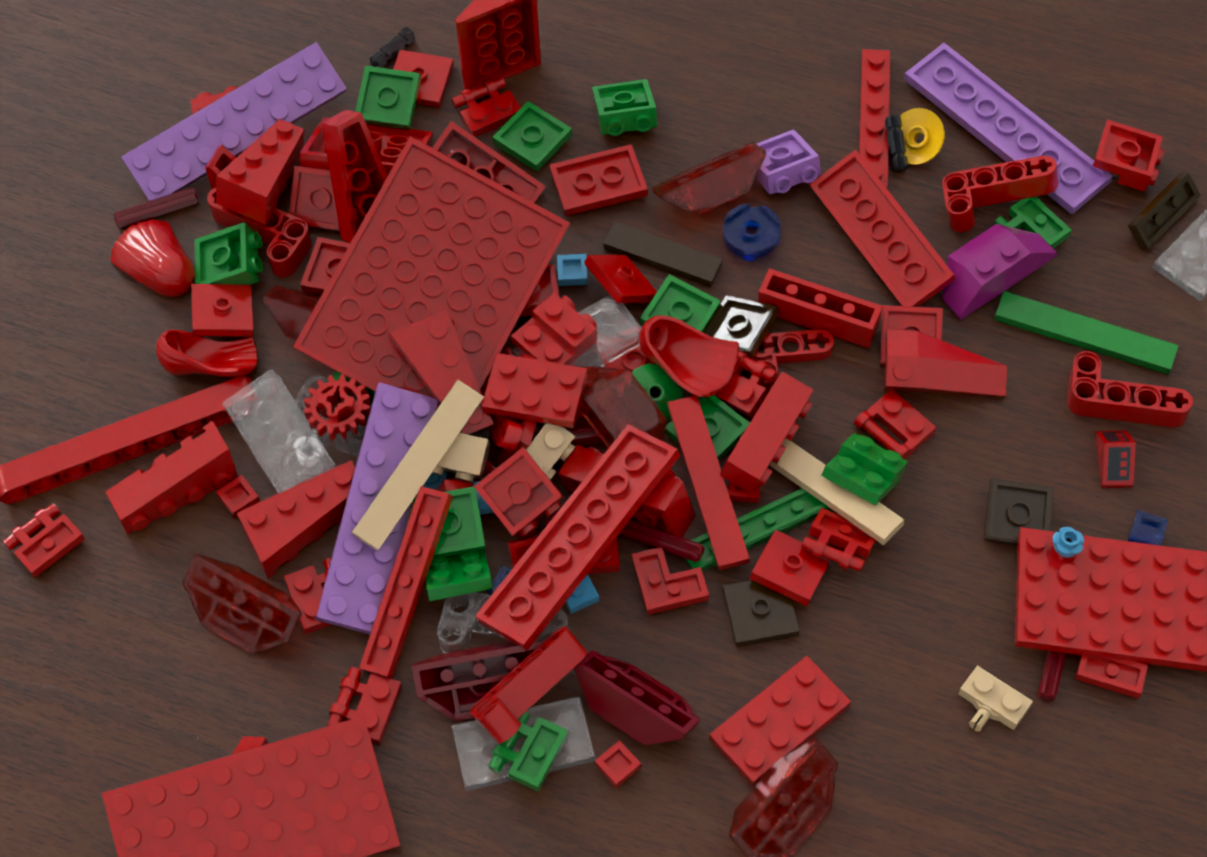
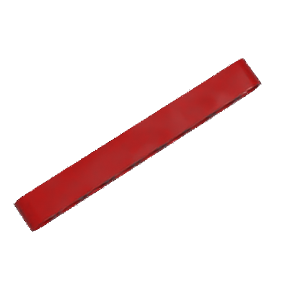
[0,376,261,504]

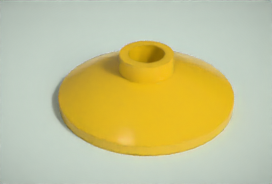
[900,108,945,165]

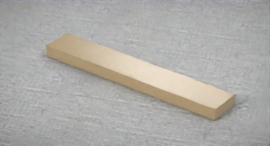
[351,380,484,552]
[739,436,904,545]

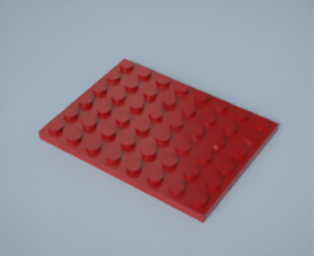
[293,136,570,412]

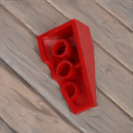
[432,121,546,203]
[883,329,1007,397]

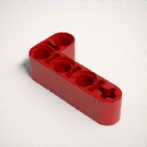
[942,156,1059,232]
[207,188,312,278]
[1067,351,1193,427]
[470,626,587,744]

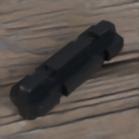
[369,27,415,68]
[885,115,908,171]

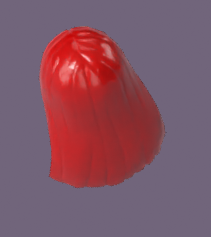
[110,219,195,297]
[639,315,739,397]
[156,330,258,377]

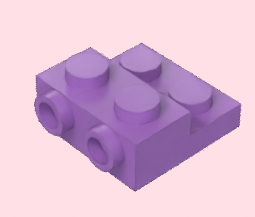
[743,129,822,194]

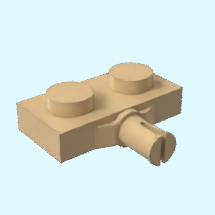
[958,665,1033,732]

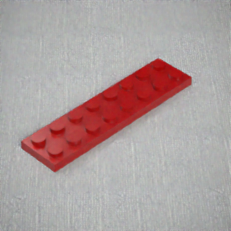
[475,424,680,651]

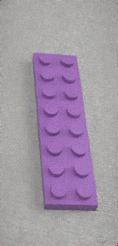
[121,42,347,201]
[904,43,1113,215]
[315,382,438,635]

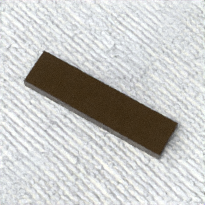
[603,221,723,287]

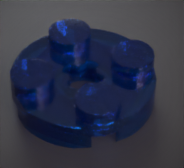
[722,204,781,261]

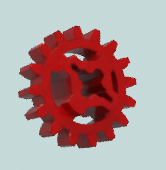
[304,374,371,440]

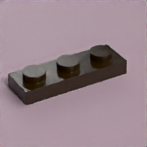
[1127,172,1201,249]

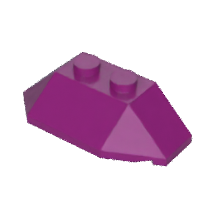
[942,224,1057,320]

